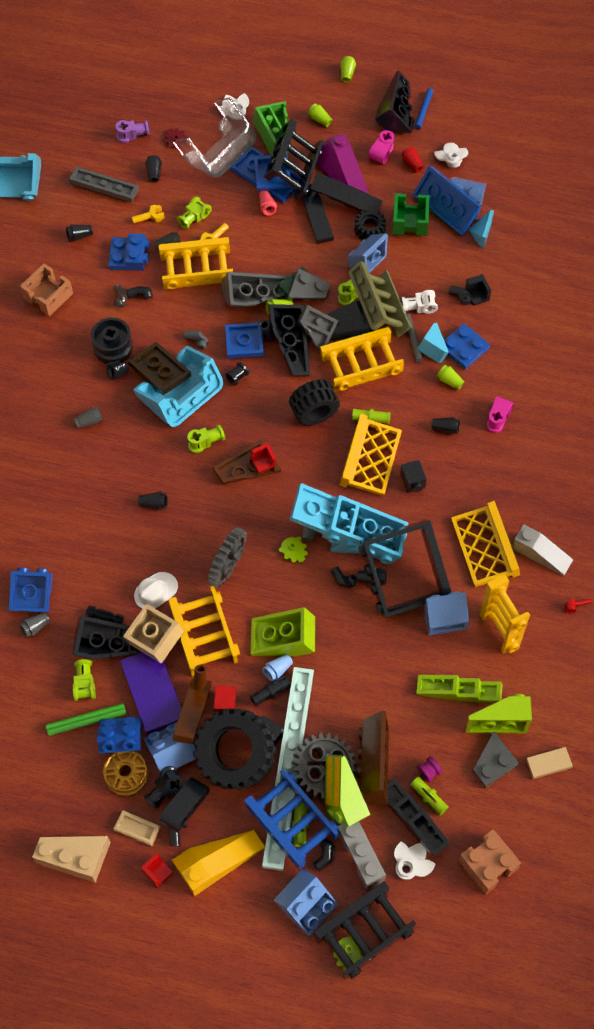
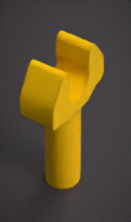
[132,205,165,224]
[201,223,229,240]

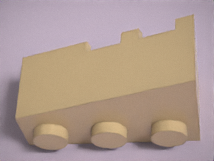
[32,836,111,883]

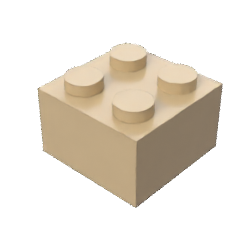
[123,604,184,663]

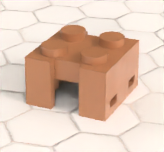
[20,263,73,317]
[458,829,521,895]

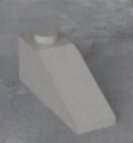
[512,525,573,576]

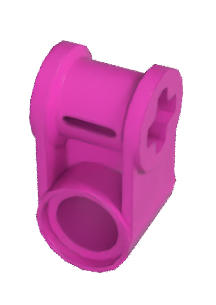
[368,130,394,164]
[486,396,514,433]

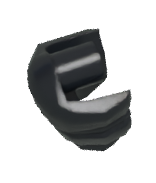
[106,360,129,380]

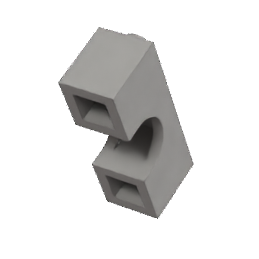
[338,821,386,890]

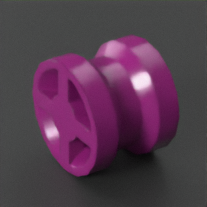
[417,756,443,783]

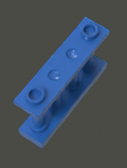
[244,768,339,870]

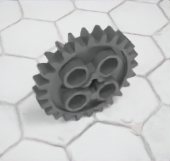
[208,527,248,588]
[291,733,358,801]

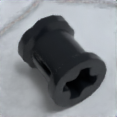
[225,362,250,386]

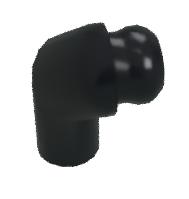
[126,286,153,300]
[331,566,358,588]

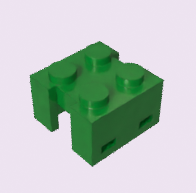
[392,194,430,236]

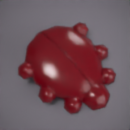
[164,128,189,148]

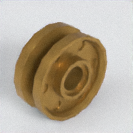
[103,751,148,797]

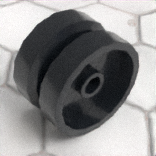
[91,317,133,364]

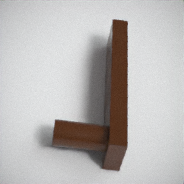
[173,665,212,744]

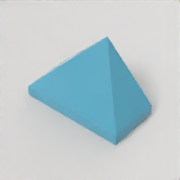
[468,210,494,248]

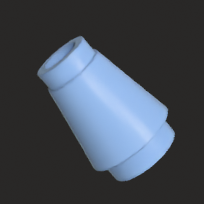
[262,654,293,681]

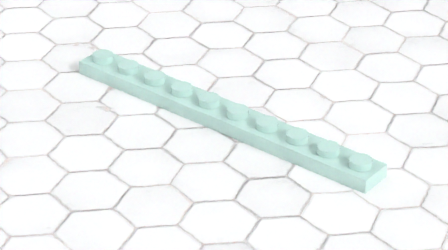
[262,667,314,871]

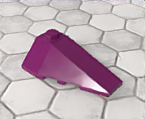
[316,133,369,194]

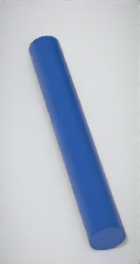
[414,88,434,130]

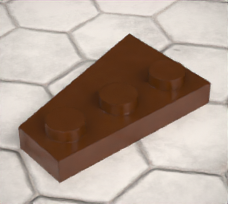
[213,439,281,485]

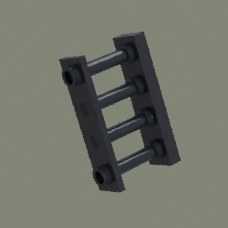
[264,119,323,200]
[314,881,416,980]

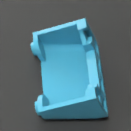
[0,153,41,201]
[133,346,223,427]

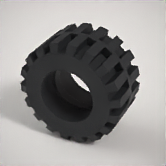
[289,379,340,426]

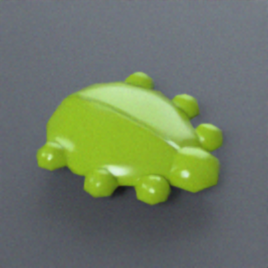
[279,537,308,563]
[333,937,363,971]

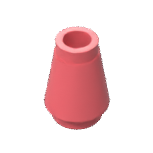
[259,190,277,216]

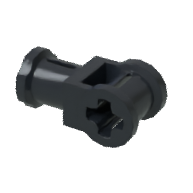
[144,766,184,809]

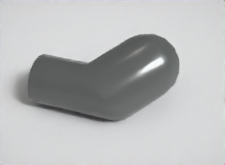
[184,330,209,349]

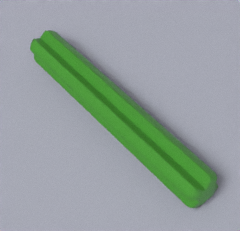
[46,703,126,736]

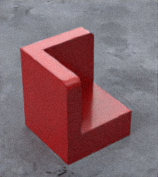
[250,443,277,474]
[214,685,236,712]
[141,853,173,889]

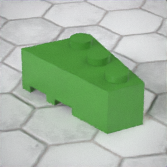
[253,101,288,155]

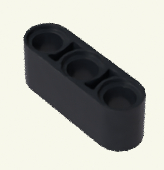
[159,777,210,832]

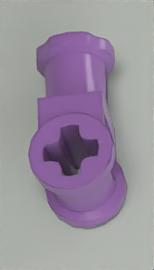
[116,120,150,143]

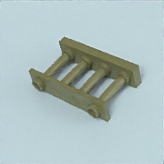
[348,261,412,338]

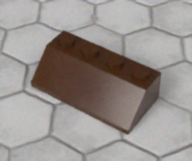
[357,711,389,806]

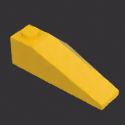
[171,830,265,896]

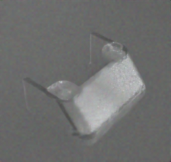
[173,97,256,178]

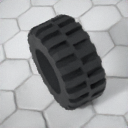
[193,708,277,789]

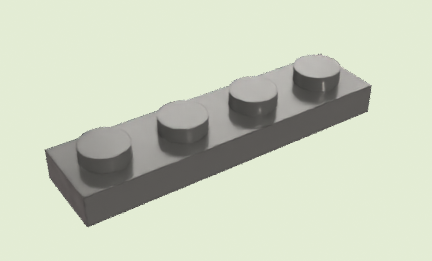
[69,166,139,202]

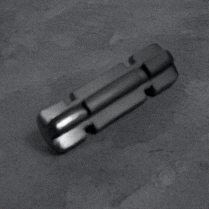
[86,605,124,624]

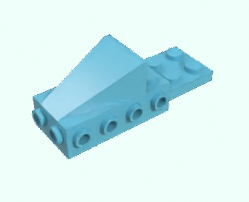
[289,483,409,564]

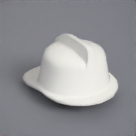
[134,572,178,609]

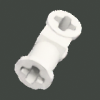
[401,290,438,314]

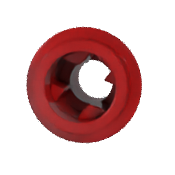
[401,146,424,173]

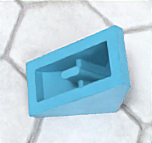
[417,323,448,363]

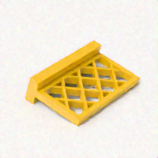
[339,414,402,496]
[451,501,520,587]

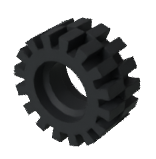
[354,209,386,240]

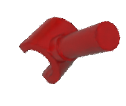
[565,599,592,613]

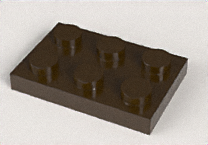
[128,342,191,395]

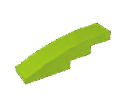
[416,675,503,703]

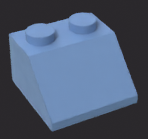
[348,233,388,273]

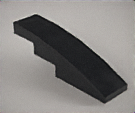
[310,173,383,213]
[387,779,450,856]

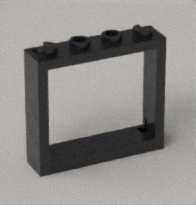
[358,520,451,618]

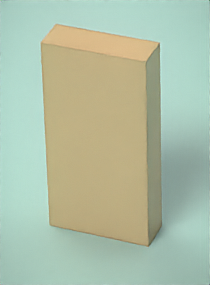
[526,747,573,779]
[113,810,161,847]

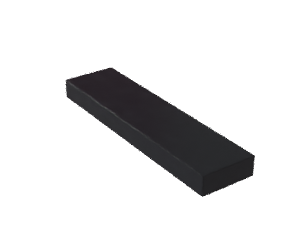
[301,184,334,244]

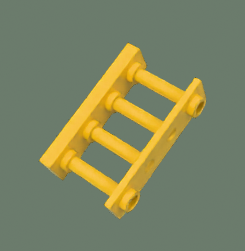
[159,237,233,289]
[320,327,404,391]
[479,574,530,654]
[168,586,240,677]

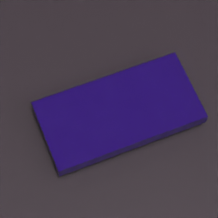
[120,652,181,734]

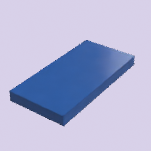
[230,146,301,204]
[412,166,482,235]

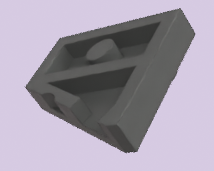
[287,269,330,301]
[298,305,338,351]
[473,732,519,788]

